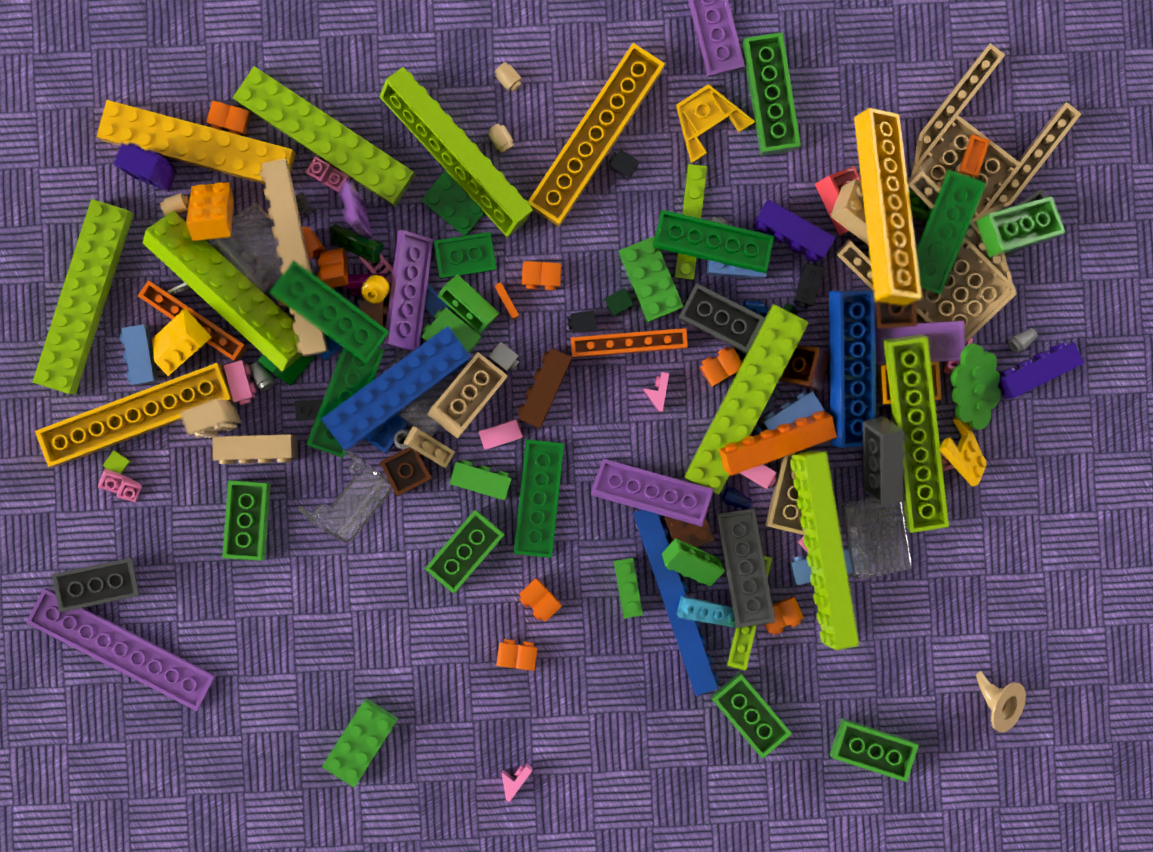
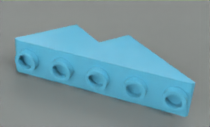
[677,595,736,628]

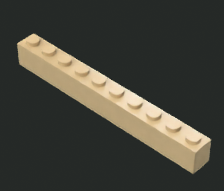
[260,159,329,357]

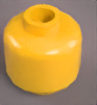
[361,275,389,304]

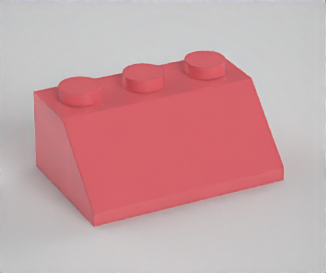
[815,166,862,236]

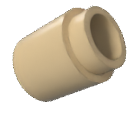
[495,62,522,92]
[488,123,514,154]
[160,193,189,216]

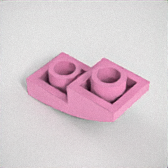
[305,156,351,193]
[479,419,524,450]
[98,468,142,502]

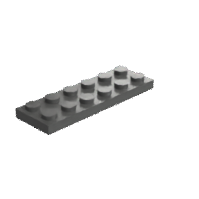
[716,508,775,629]

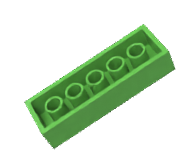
[742,32,801,156]

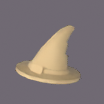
[976,671,1026,732]

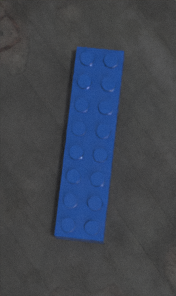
[829,289,876,448]
[322,326,471,452]

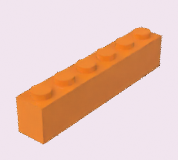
[138,280,249,362]
[571,328,688,358]
[719,411,836,476]

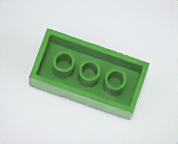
[976,196,1066,258]
[618,236,684,324]
[222,480,271,561]
[425,509,505,594]
[710,672,792,759]
[322,698,399,788]
[829,718,919,782]

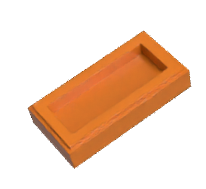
[958,134,990,178]
[494,282,520,320]

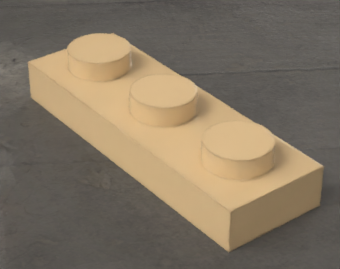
[404,426,455,468]

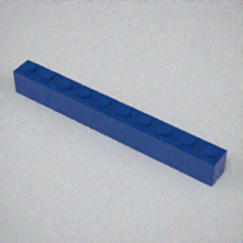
[632,509,720,696]

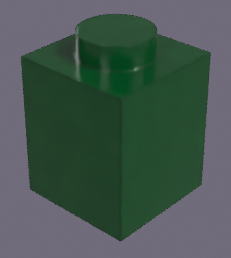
[604,288,635,317]

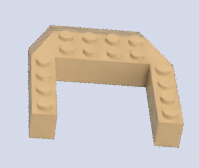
[911,43,1081,222]
[835,169,1017,343]

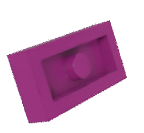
[343,273,386,296]

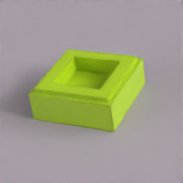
[103,450,131,474]

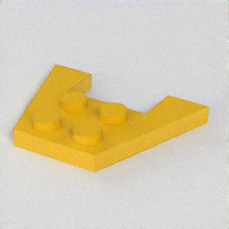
[676,84,755,164]
[939,416,987,487]

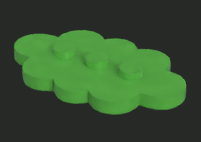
[951,343,1001,430]

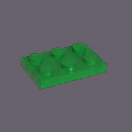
[421,171,485,236]
[434,232,497,279]

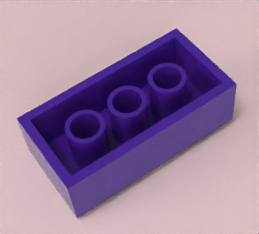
[113,142,177,192]
[752,199,835,263]
[998,341,1084,399]

